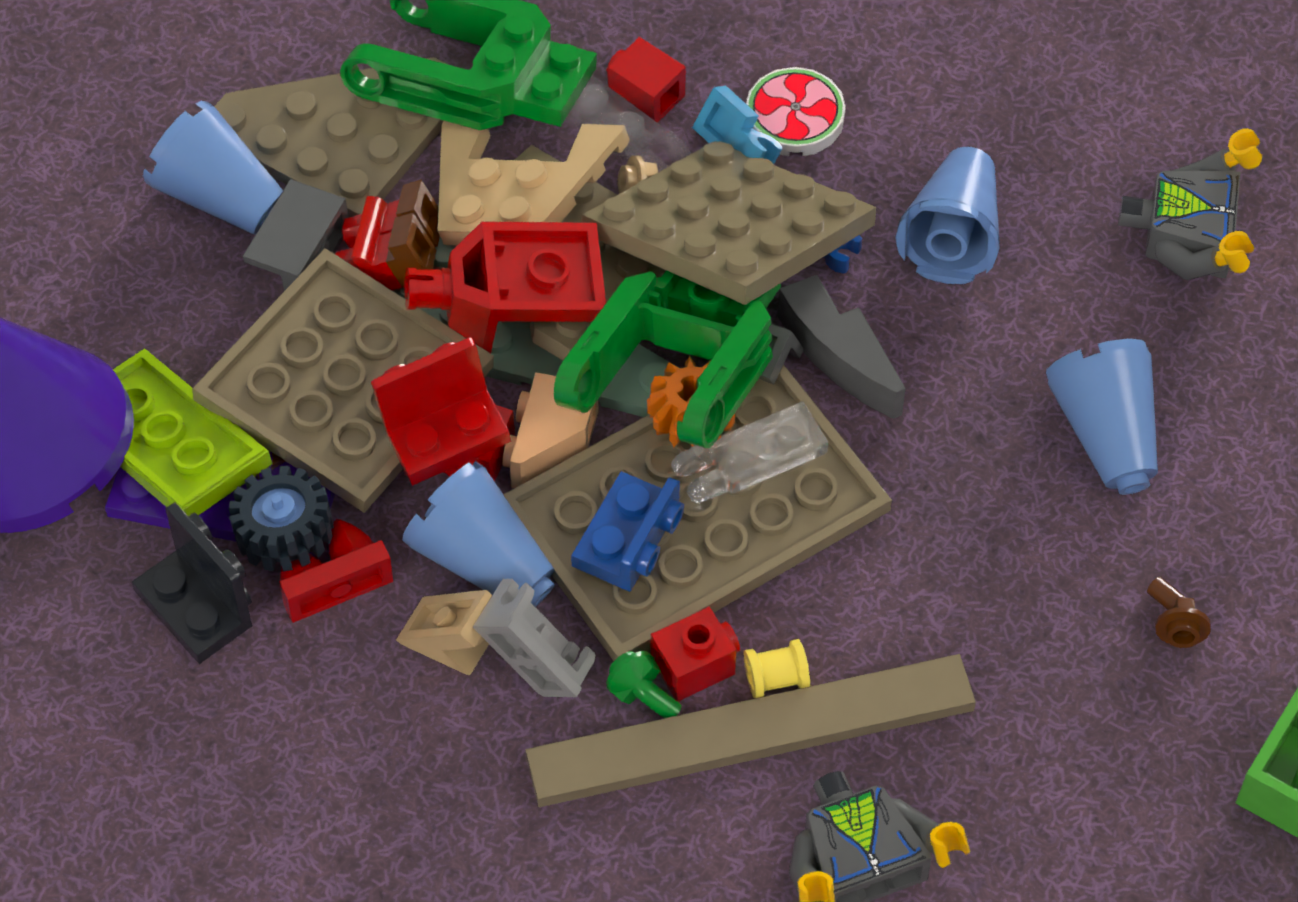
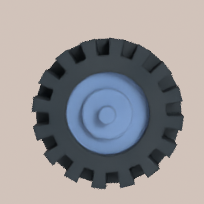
[229,466,334,571]

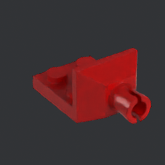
[404,221,606,354]

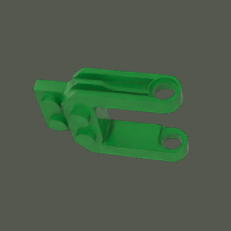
[340,0,597,130]
[554,270,781,449]

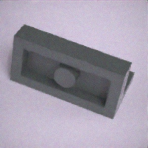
[243,179,349,291]

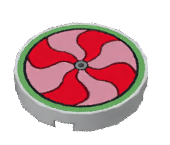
[746,67,846,156]

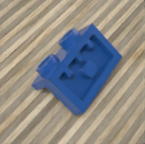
[571,471,685,592]

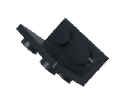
[132,502,252,664]

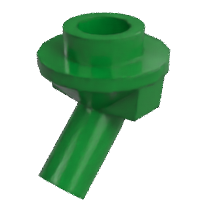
[606,651,682,719]

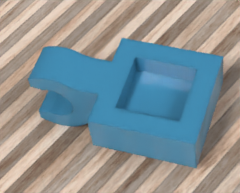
[692,86,783,164]

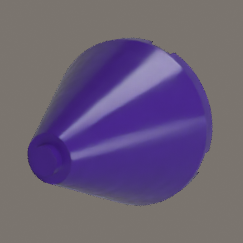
[0,318,134,533]

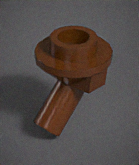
[1147,576,1211,648]

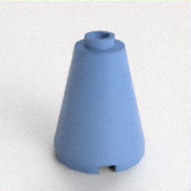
[143,101,283,235]
[895,147,1000,284]
[1046,339,1158,495]
[402,461,555,607]

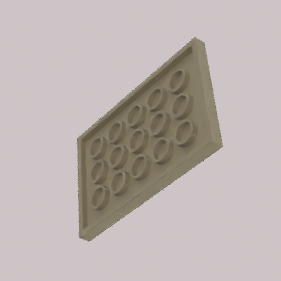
[503,365,892,661]

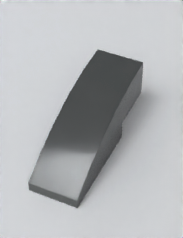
[777,275,906,419]

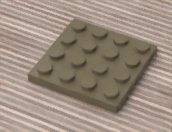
[582,141,876,305]
[192,248,494,513]

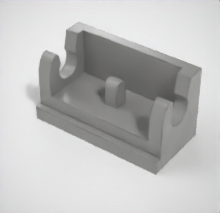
[473,579,595,697]

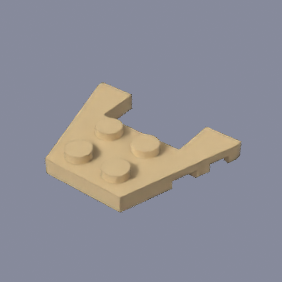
[438,121,630,246]

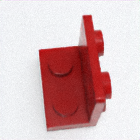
[371,337,511,486]

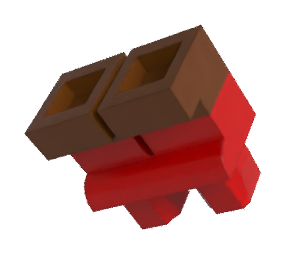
[335,179,440,290]

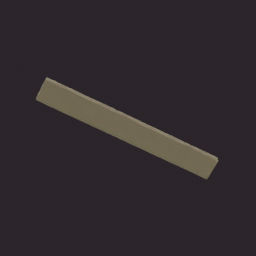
[525,654,976,808]

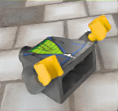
[1118,128,1262,280]
[789,771,970,902]

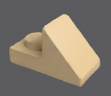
[396,590,492,675]

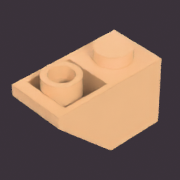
[503,372,598,488]

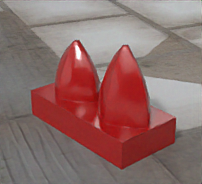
[279,519,394,623]

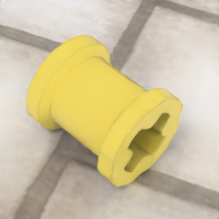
[744,639,810,699]

